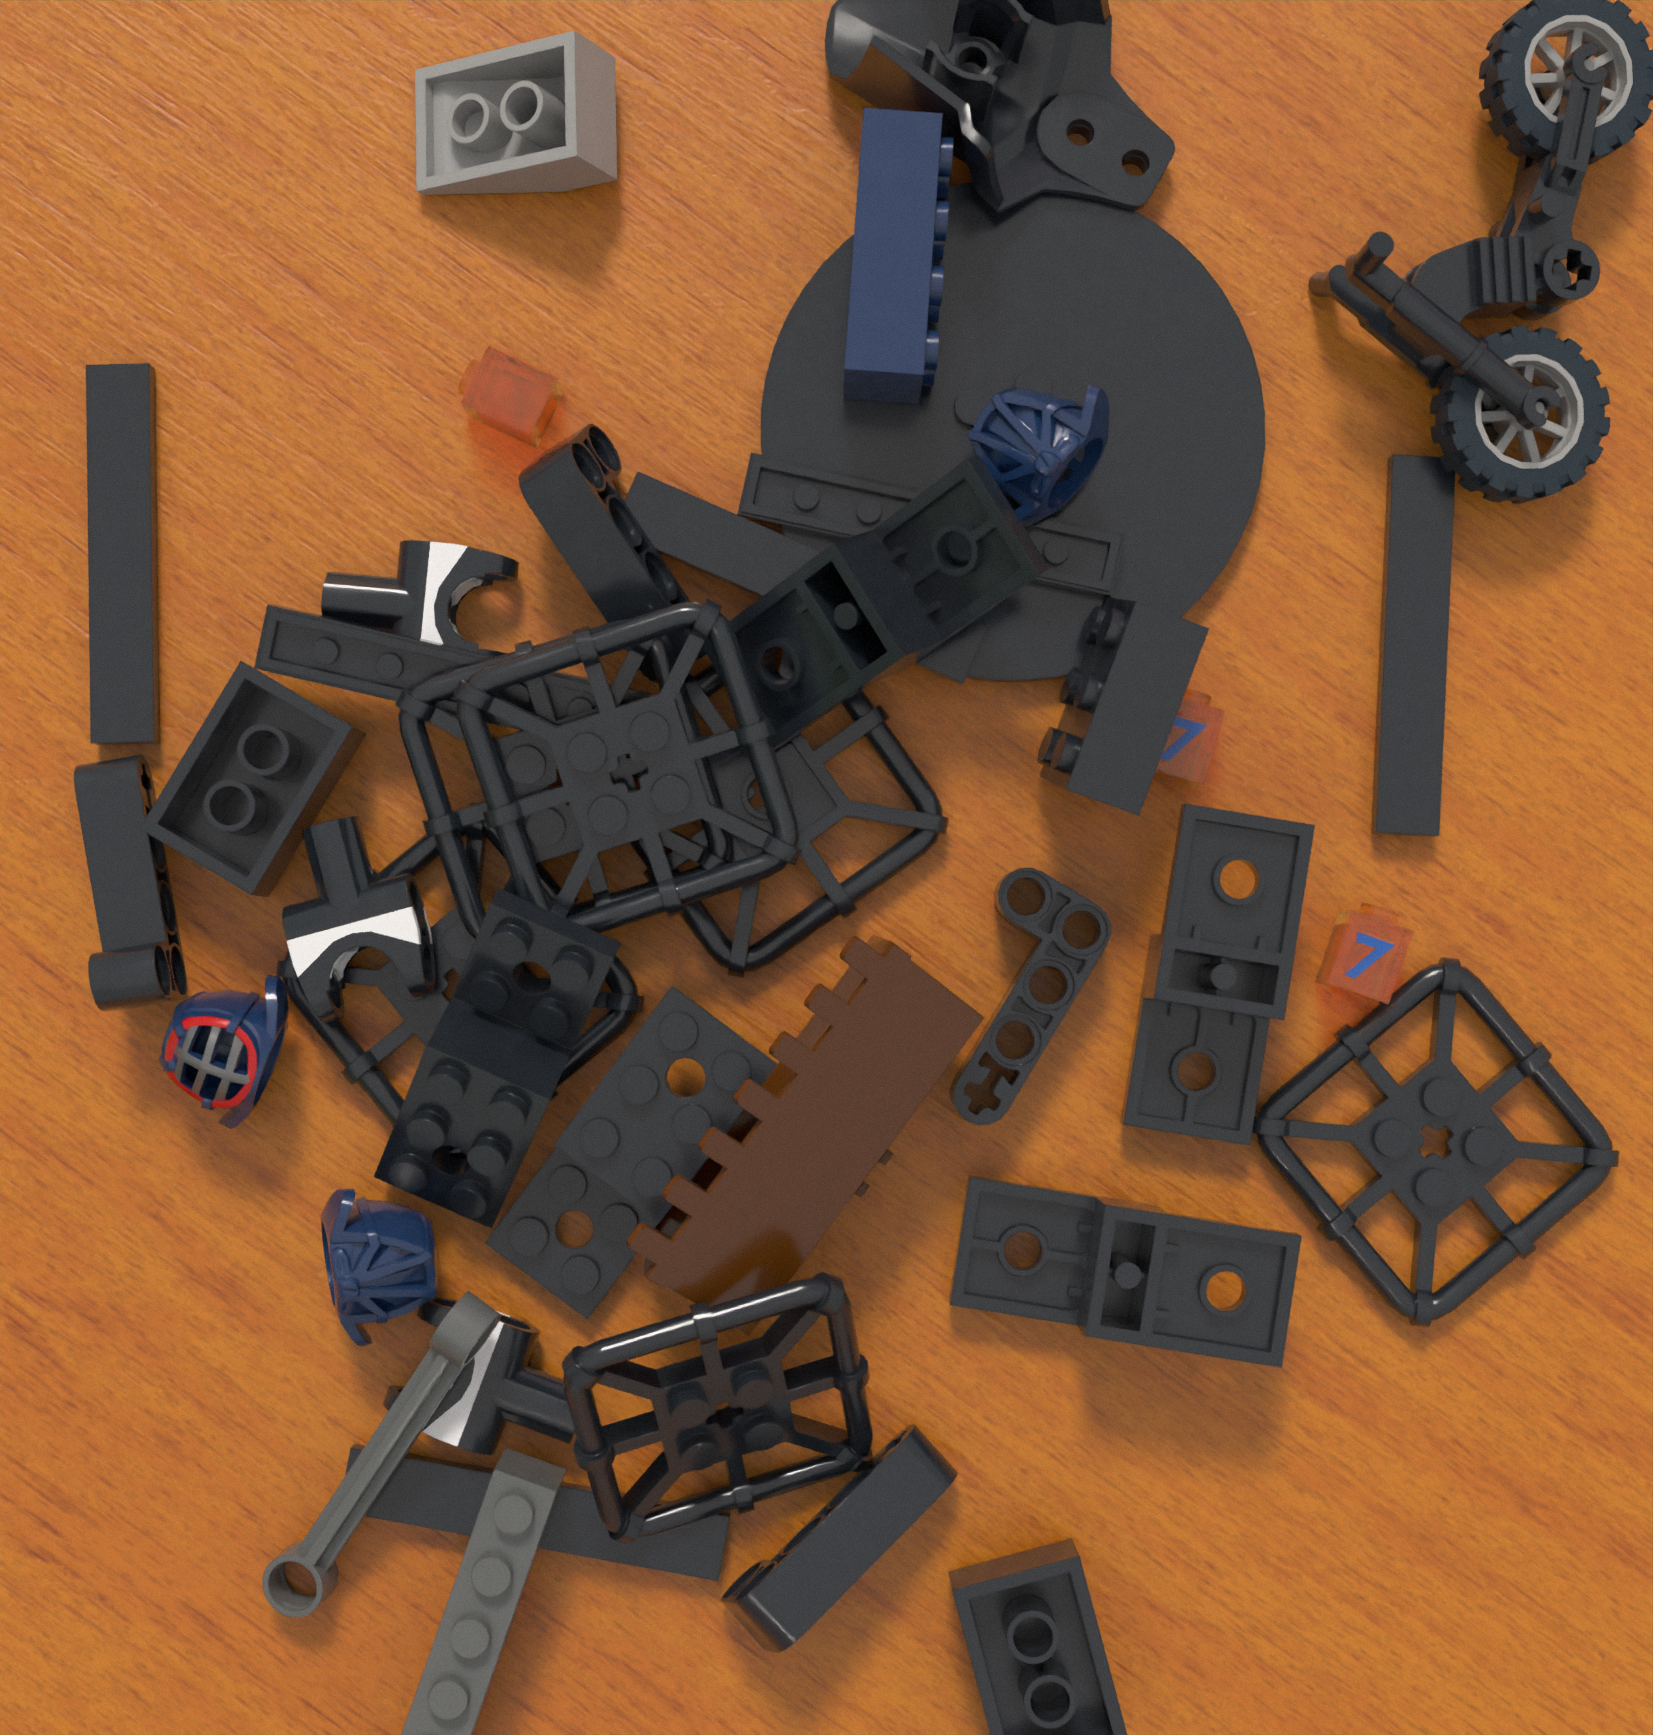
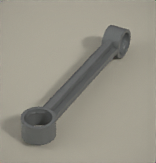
[262,1291,501,1618]

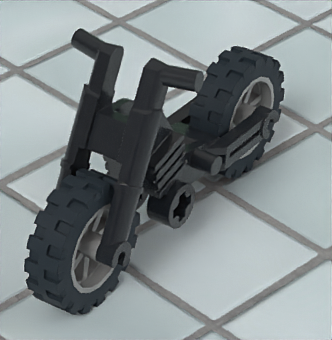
[1308,0,1653,504]

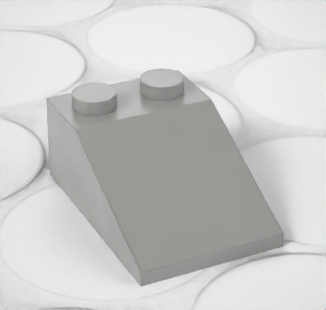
[415,31,617,195]

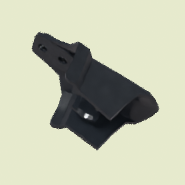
[825,0,1175,213]

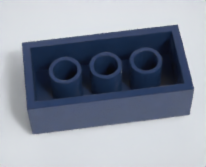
[843,108,954,405]

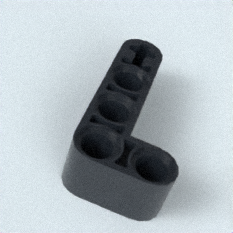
[518,424,708,683]
[74,754,187,1011]
[950,868,1111,1125]
[721,1424,958,1653]

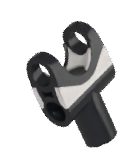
[321,540,519,656]
[282,816,436,1023]
[383,1297,575,1455]

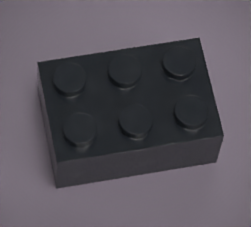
[1037,597,1209,816]
[140,661,366,897]
[948,1538,1127,1735]

